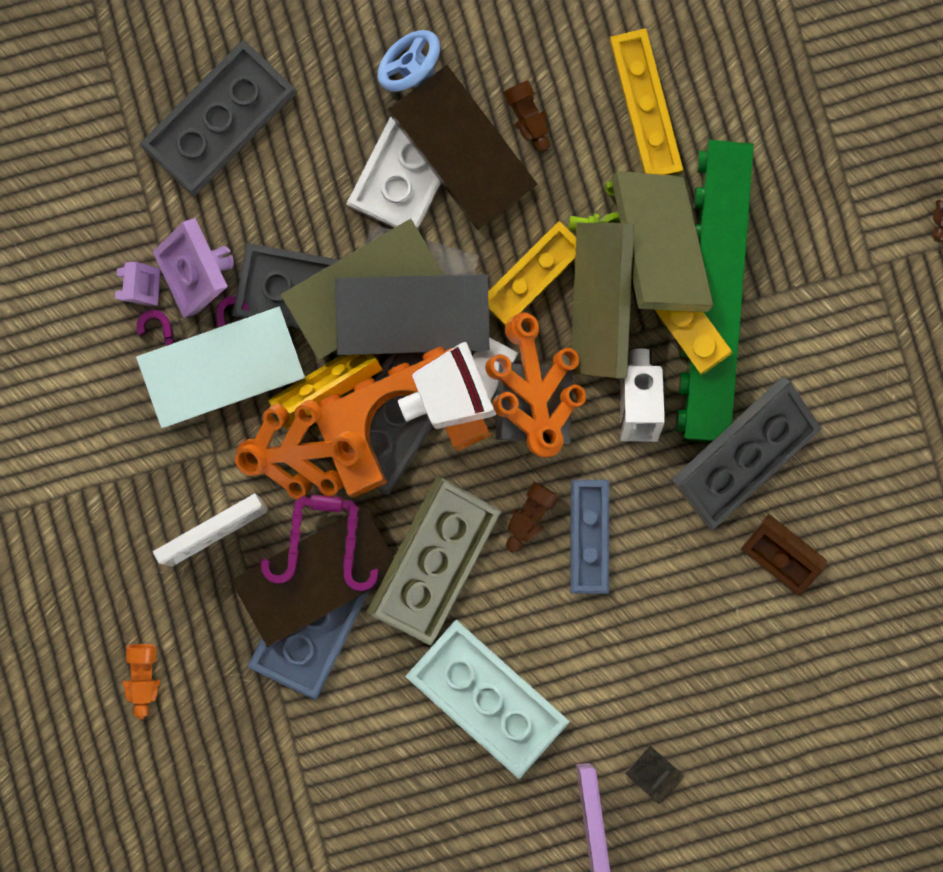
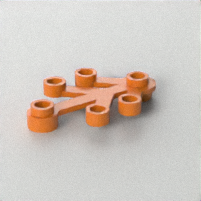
[485,312,586,458]
[235,400,365,500]

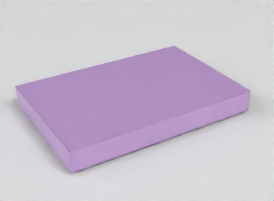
[576,763,610,872]

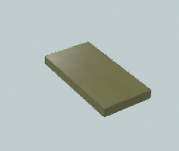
[611,171,713,312]
[281,218,444,361]
[572,223,634,378]
[366,476,501,646]

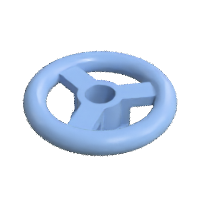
[378,30,440,92]

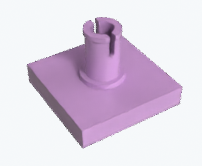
[153,218,234,319]

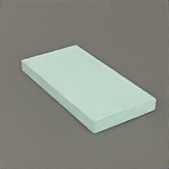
[136,306,305,428]
[405,620,570,779]

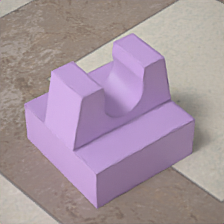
[115,262,161,306]

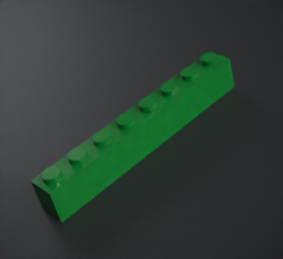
[675,140,754,444]

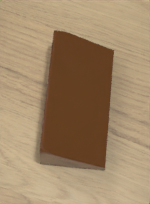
[741,514,827,596]

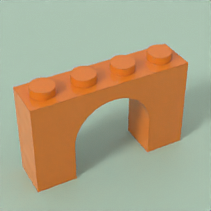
[316,347,492,498]

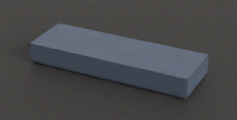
[570,479,609,594]

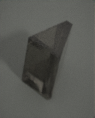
[625,745,684,804]

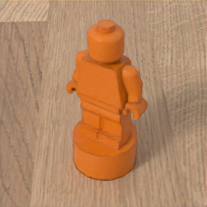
[122,644,160,719]

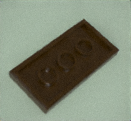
[387,65,538,231]
[231,506,394,647]

